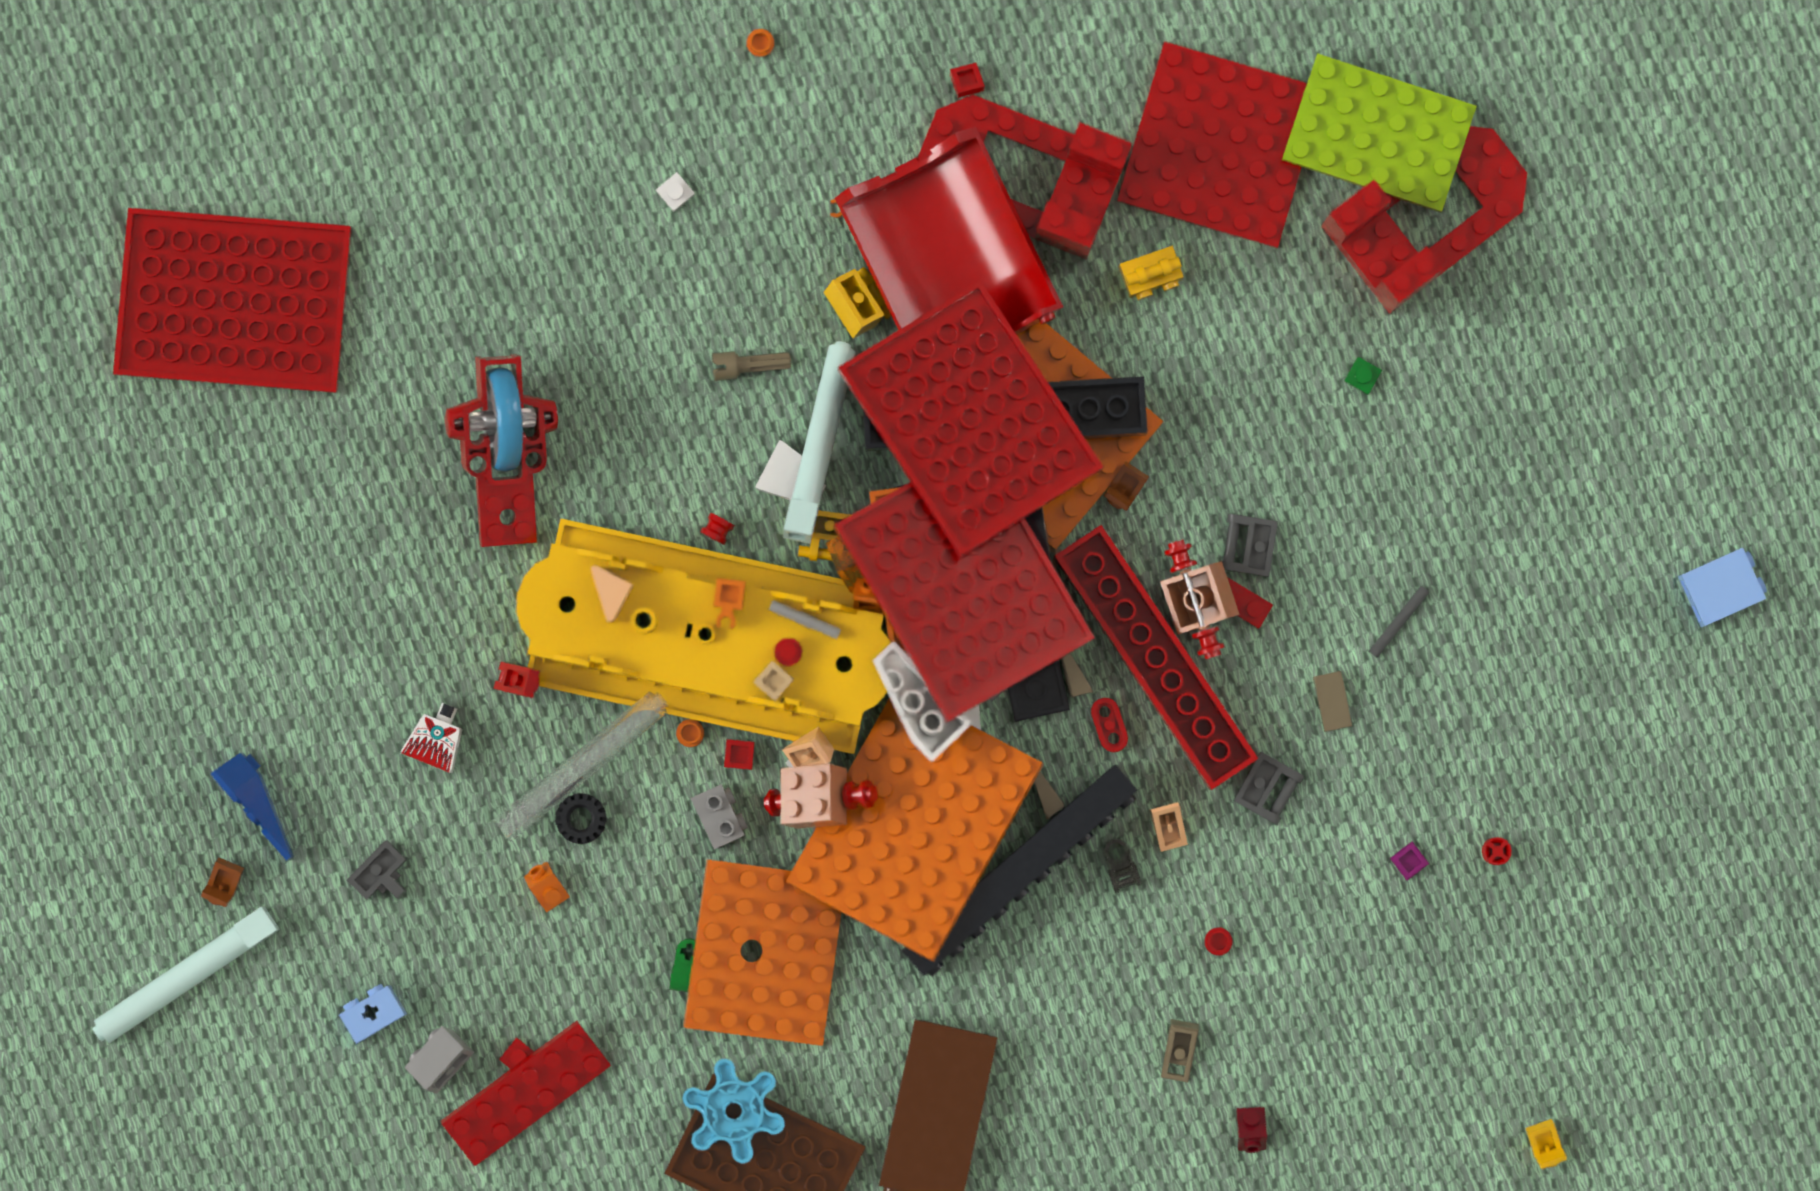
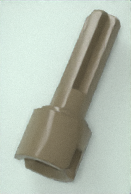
[712,351,791,381]

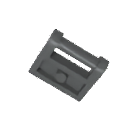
[1220,514,1278,577]
[1233,752,1305,825]

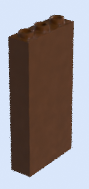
[879,1019,998,1191]

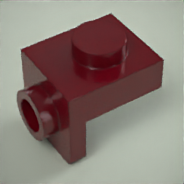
[1236,1107,1267,1153]

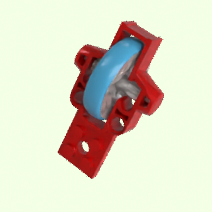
[445,354,558,547]

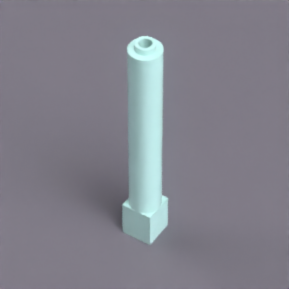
[783,341,856,544]
[93,906,280,1043]

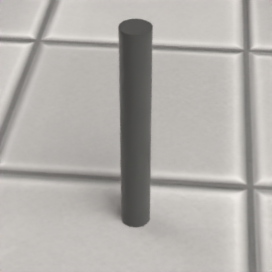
[1369,586,1430,658]

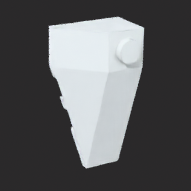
[873,641,972,762]

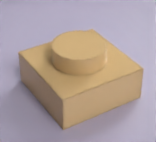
[754,661,794,701]

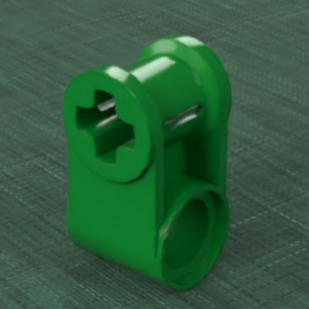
[669,938,695,992]

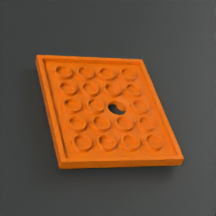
[683,859,841,1046]

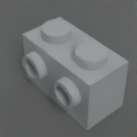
[691,784,748,850]
[404,1026,474,1094]

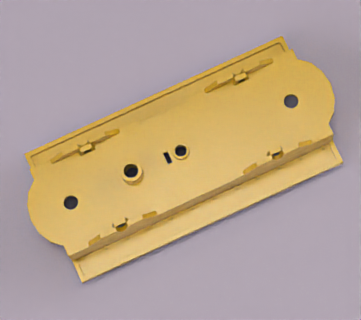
[516,518,891,754]

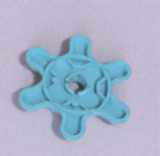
[683,1059,785,1163]

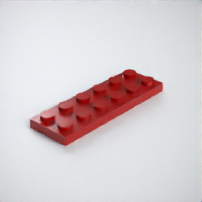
[441,1021,611,1166]

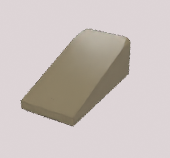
[1060,653,1093,698]
[1312,671,1352,732]
[1034,772,1064,819]
[1161,1019,1199,1082]

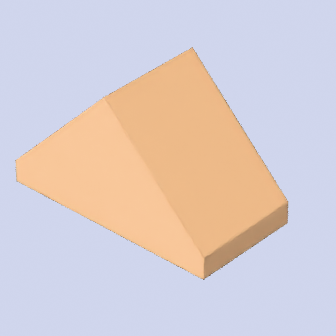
[591,566,633,623]
[782,727,834,767]
[1149,802,1188,852]

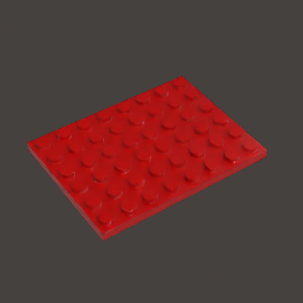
[113,208,352,393]
[837,280,1103,558]
[834,482,1094,723]

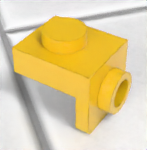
[1525,1119,1567,1169]

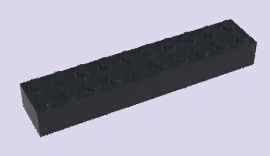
[863,376,1147,452]
[901,765,1138,977]

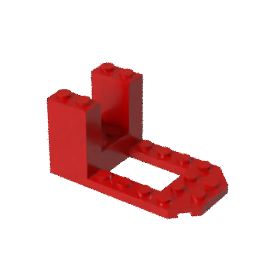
[918,94,1132,260]
[1322,126,1527,314]

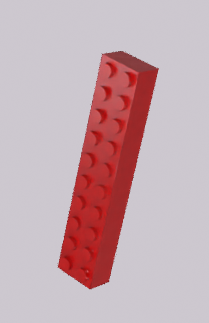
[1054,525,1259,790]

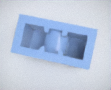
[339,984,407,1044]

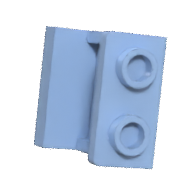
[1678,548,1767,627]

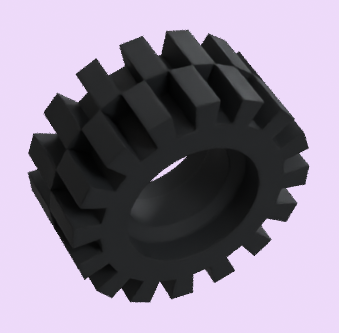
[555,793,607,844]

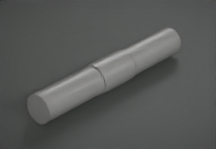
[769,600,841,639]

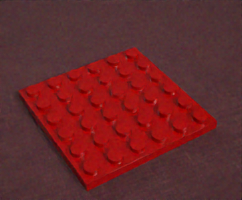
[1117,41,1307,249]

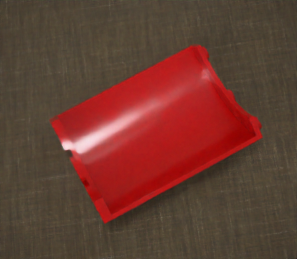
[835,126,1063,335]

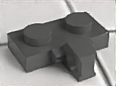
[347,840,407,900]

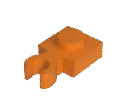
[714,578,746,629]

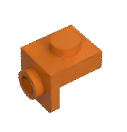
[853,578,882,614]
[524,862,570,912]

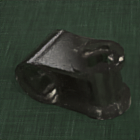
[1103,838,1142,894]

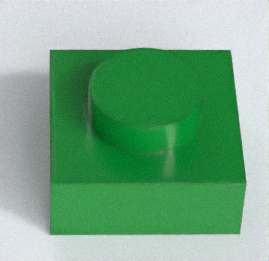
[1344,357,1382,395]

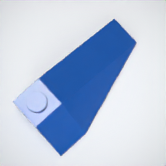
[211,753,294,861]

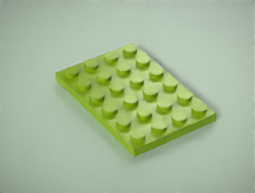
[1282,53,1477,213]

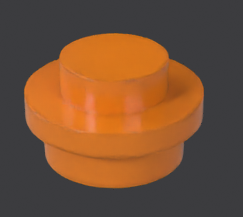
[747,29,774,57]
[676,719,704,747]

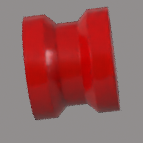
[700,512,735,545]
[1482,837,1512,865]

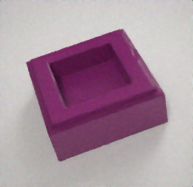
[1390,841,1429,881]

